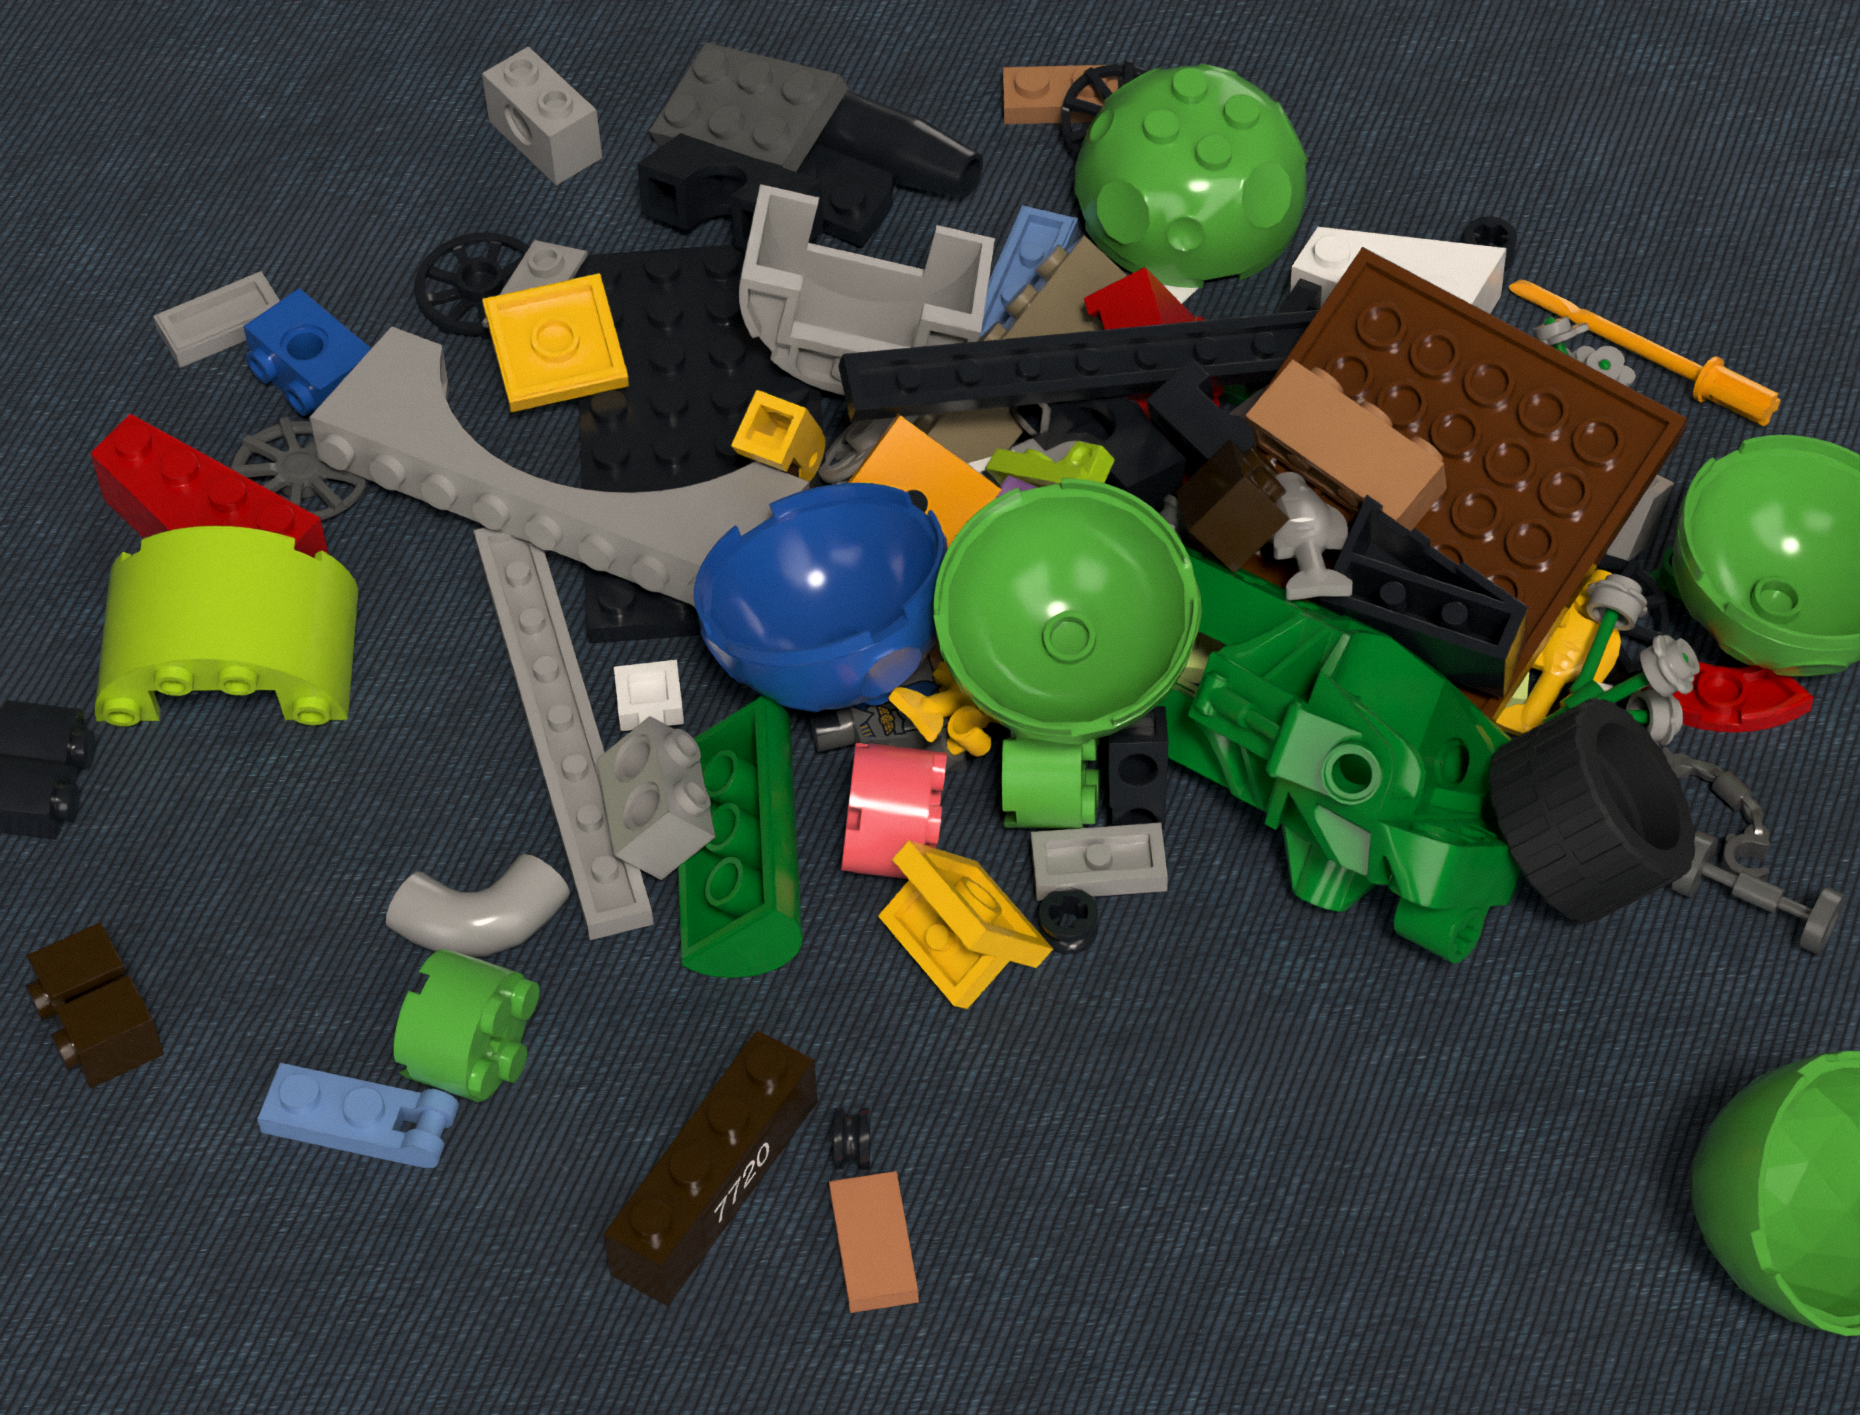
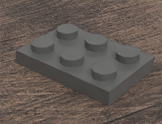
[649,42,849,172]

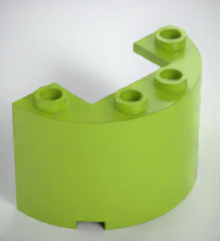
[95,526,359,726]

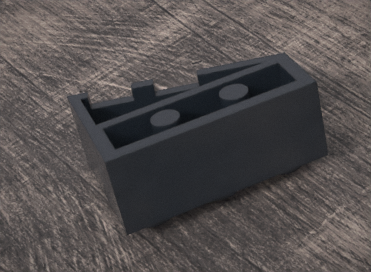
[1320,495,1528,698]

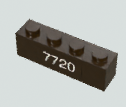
[604,1030,818,1307]

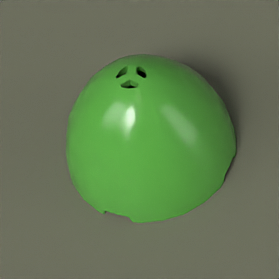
[1690,1051,1860,1336]

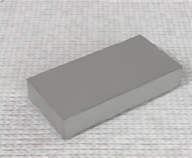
[153,271,280,368]

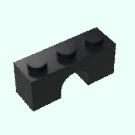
[637,133,824,250]
[1009,395,1186,512]

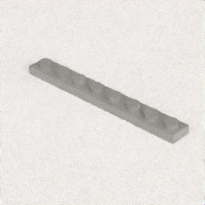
[474,527,654,940]

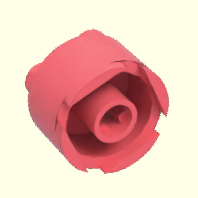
[841,743,947,879]

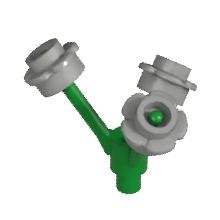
[1542,574,1699,746]

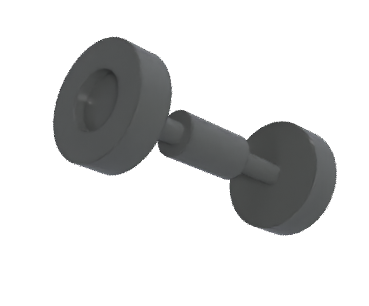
[1672,830,1846,955]

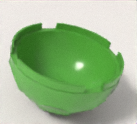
[1074,63,1308,288]
[1672,435,1860,676]
[933,478,1202,744]

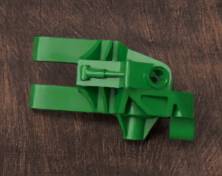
[1157,546,1522,964]

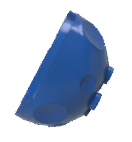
[694,483,948,712]

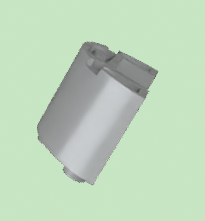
[739,184,995,395]

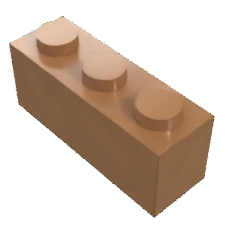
[1245,359,1447,531]

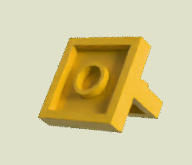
[878,840,1053,1009]

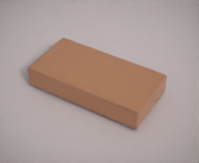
[829,1171,919,1313]

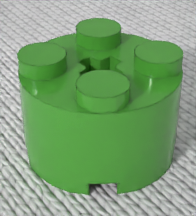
[1002,731,1100,829]
[394,949,540,1102]

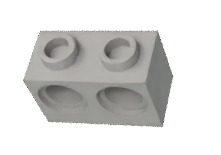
[597,716,715,880]

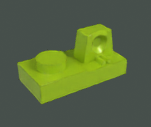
[985,441,1115,487]

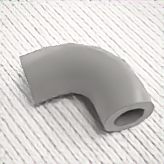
[386,854,570,957]

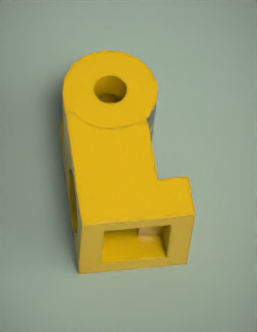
[731,390,826,482]

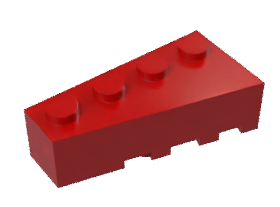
[90,414,328,558]

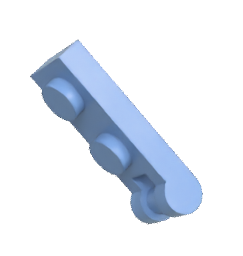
[258,1063,460,1168]

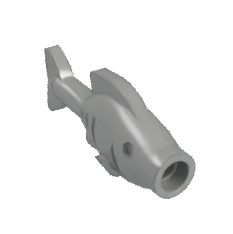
[1268,472,1353,600]

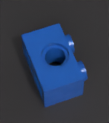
[243,288,371,416]

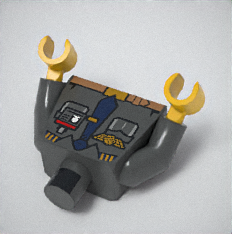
[810,646,991,772]

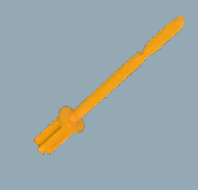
[1509,279,1781,426]

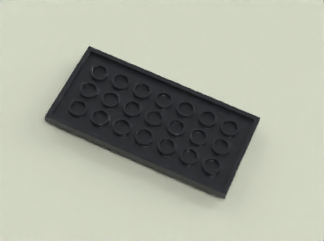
[575,244,828,644]

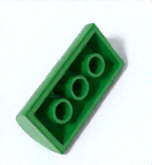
[678,695,803,978]

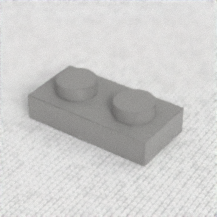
[1031,823,1168,901]

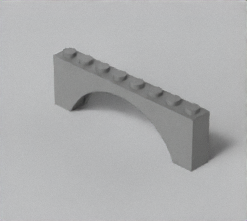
[310,326,810,608]

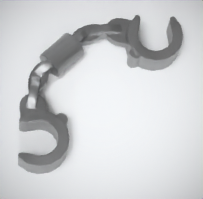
[1663,747,1770,881]

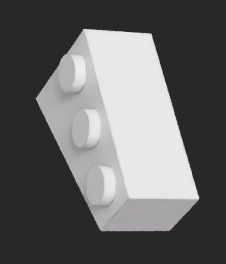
[1290,227,1507,314]

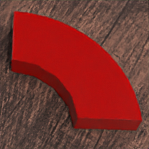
[1631,661,1814,733]

